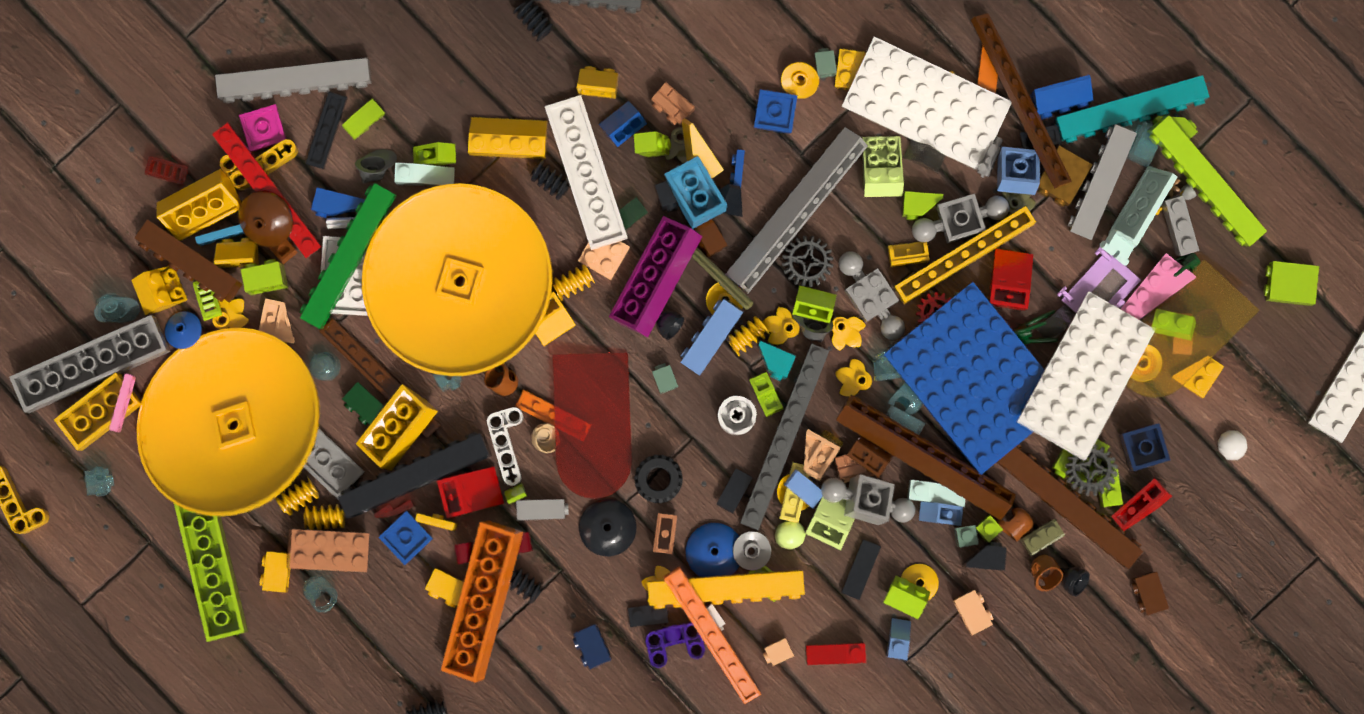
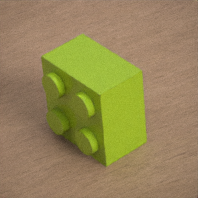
[241,259,288,295]

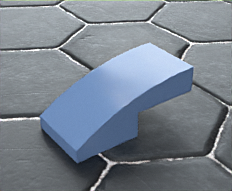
[784,469,823,509]

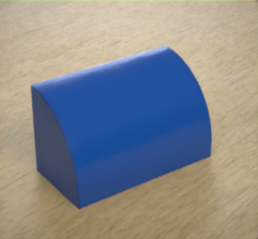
[599,101,647,147]

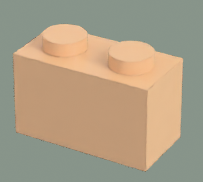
[952,590,993,635]

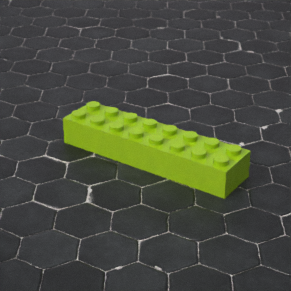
[174,503,248,642]

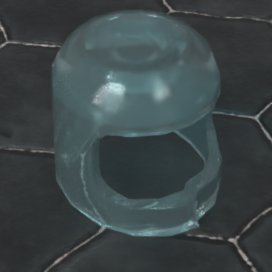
[873,350,901,381]
[888,383,923,415]
[303,575,338,613]

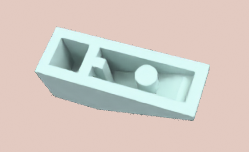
[394,163,455,186]
[907,480,965,507]

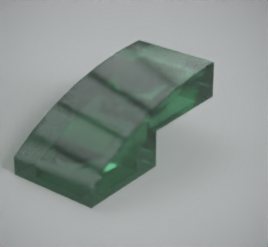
[619,197,648,231]

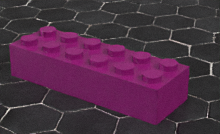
[609,216,702,338]

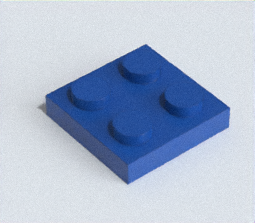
[754,89,798,134]
[378,511,433,565]

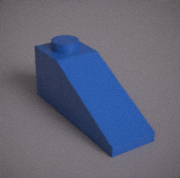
[311,188,365,218]

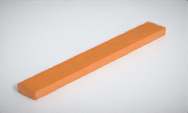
[663,567,761,704]

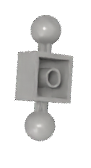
[912,194,1010,244]
[839,251,905,340]
[821,474,915,525]

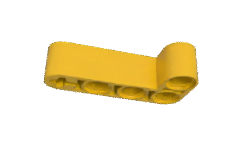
[220,139,298,190]
[0,465,50,534]

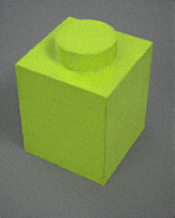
[976,515,1003,543]

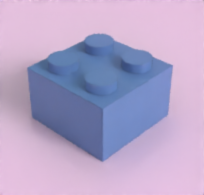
[997,147,1040,195]

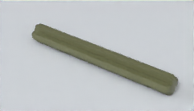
[692,248,753,310]

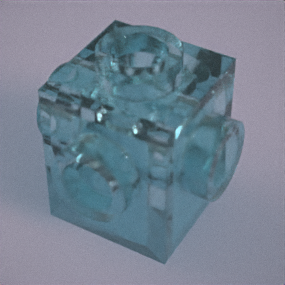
[433,374,463,392]
[84,467,114,496]

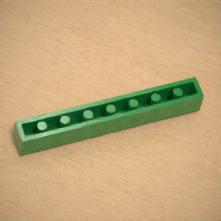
[299,183,397,330]

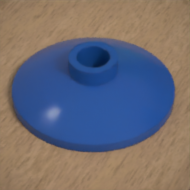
[165,311,202,349]

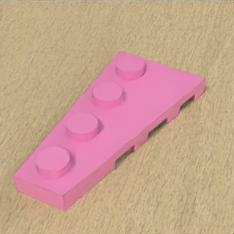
[1121,253,1196,320]

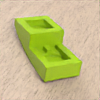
[342,99,385,140]
[749,372,783,417]
[504,483,527,504]

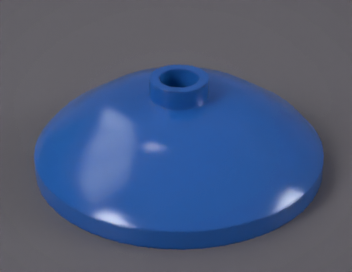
[686,523,739,577]

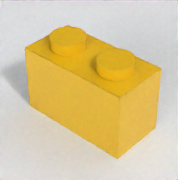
[260,552,291,593]
[425,568,464,608]

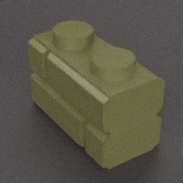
[1020,519,1065,556]

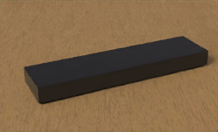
[305,92,348,170]

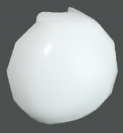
[1218,430,1247,460]

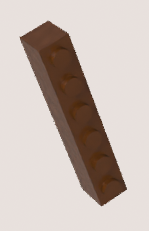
[135,219,243,303]

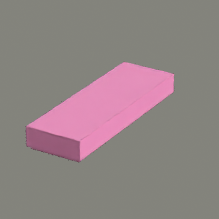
[109,374,136,432]

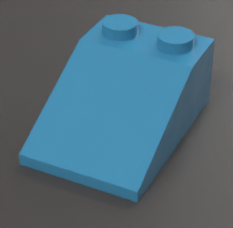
[664,156,727,229]

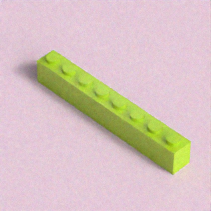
[1147,115,1267,247]

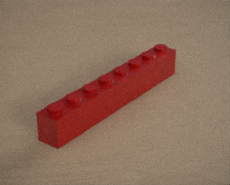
[212,122,322,258]

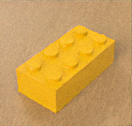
[54,372,142,451]

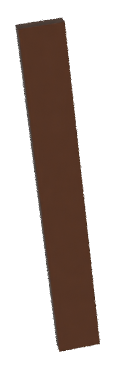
[319,318,441,439]

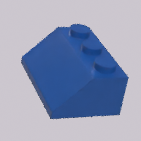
[1030,75,1093,119]

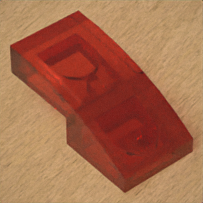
[374,499,416,518]

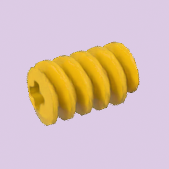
[553,264,595,301]
[728,316,770,357]
[275,477,319,516]
[304,504,345,530]

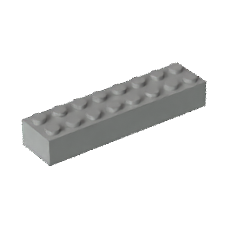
[9,315,171,413]

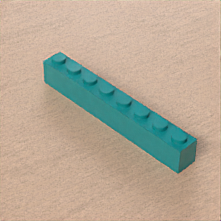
[1054,75,1210,143]

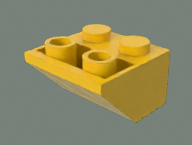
[131,266,187,315]
[535,292,576,346]

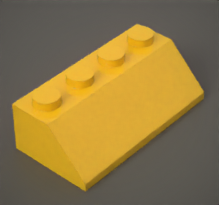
[468,117,548,159]
[157,169,241,241]
[356,384,438,471]

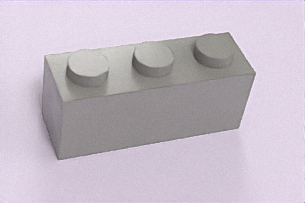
[1162,195,1199,256]

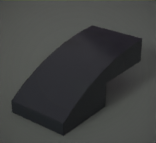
[716,469,753,514]

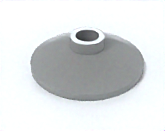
[733,532,771,570]

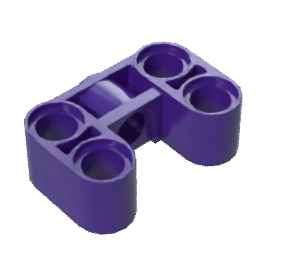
[646,622,705,668]

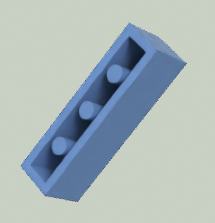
[680,298,744,376]

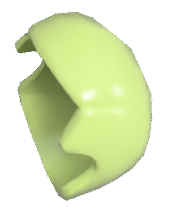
[774,521,806,550]

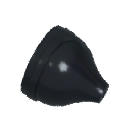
[656,310,685,340]
[1060,566,1090,597]

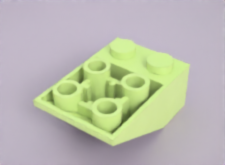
[862,136,904,197]
[805,497,855,550]

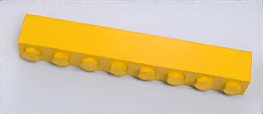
[894,206,1036,304]
[648,570,805,609]

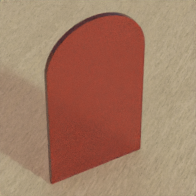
[552,352,632,500]

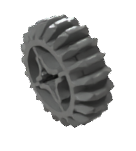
[782,236,834,287]
[1065,444,1118,496]

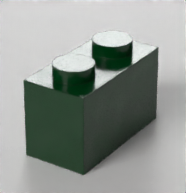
[342,382,385,425]

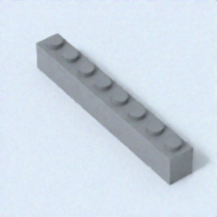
[215,58,372,103]

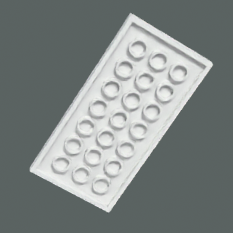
[841,37,1012,171]
[1017,292,1155,461]

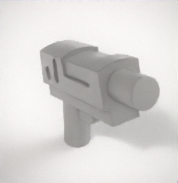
[978,137,1003,178]

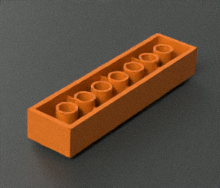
[441,520,523,683]

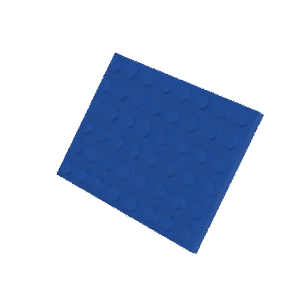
[883,282,1045,475]

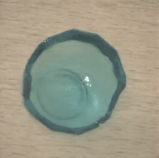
[309,352,341,381]

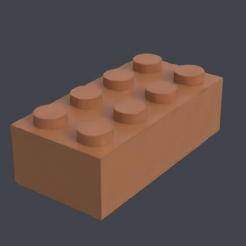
[287,529,369,572]

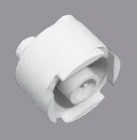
[718,396,757,435]

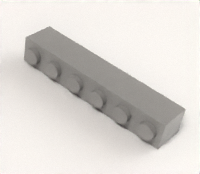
[1067,124,1137,240]

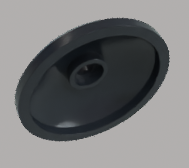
[579,499,637,557]

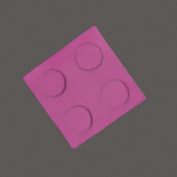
[239,104,286,152]

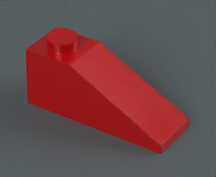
[1111,478,1172,531]
[806,642,866,665]

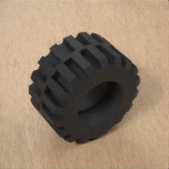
[634,455,683,503]

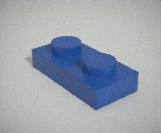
[730,149,745,188]

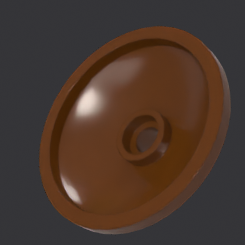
[238,191,293,247]

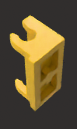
[888,242,930,267]

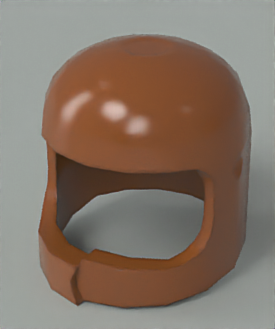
[484,363,519,396]
[995,507,1033,542]
[1030,555,1063,591]

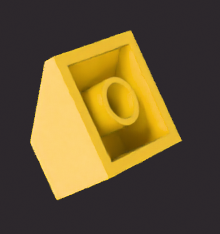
[577,66,619,99]
[214,238,259,268]

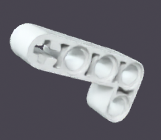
[487,407,524,486]

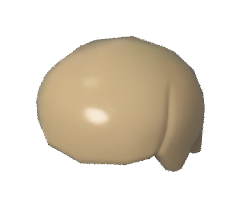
[531,423,560,453]

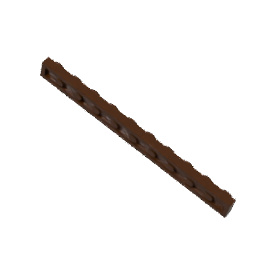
[971,13,1072,189]

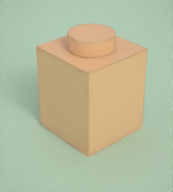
[763,638,794,666]

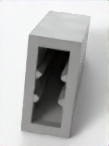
[516,499,569,521]

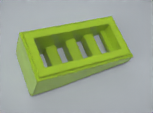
[193,281,223,321]

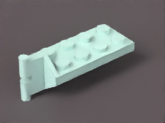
[1100,166,1177,266]

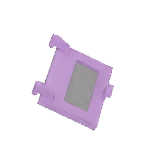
[1057,247,1141,313]

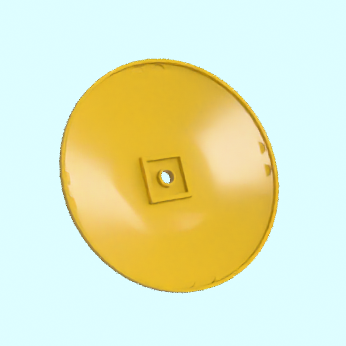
[362,183,552,376]
[137,328,320,516]

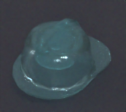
[94,293,140,323]

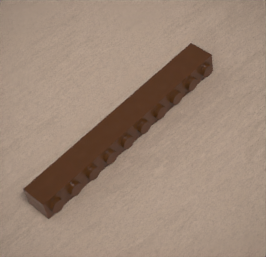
[836,394,1016,520]
[996,444,1143,569]

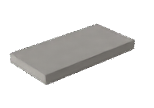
[304,427,365,500]

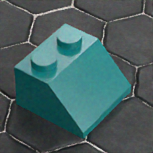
[758,341,796,381]

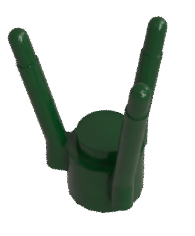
[1170,253,1201,298]
[1014,309,1058,345]

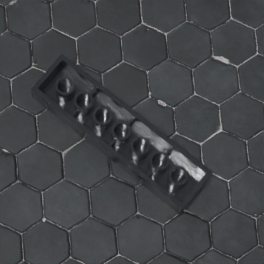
[338,432,492,519]

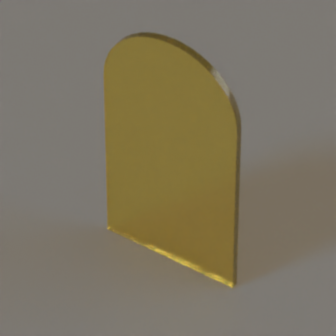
[1126,260,1260,398]

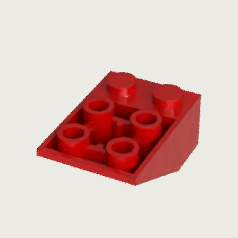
[988,249,1033,311]
[437,466,504,519]

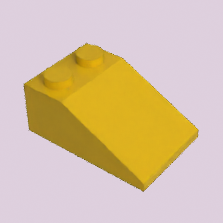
[682,118,724,178]

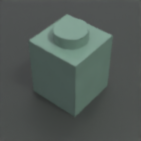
[814,48,837,78]
[652,363,678,394]
[954,525,978,547]

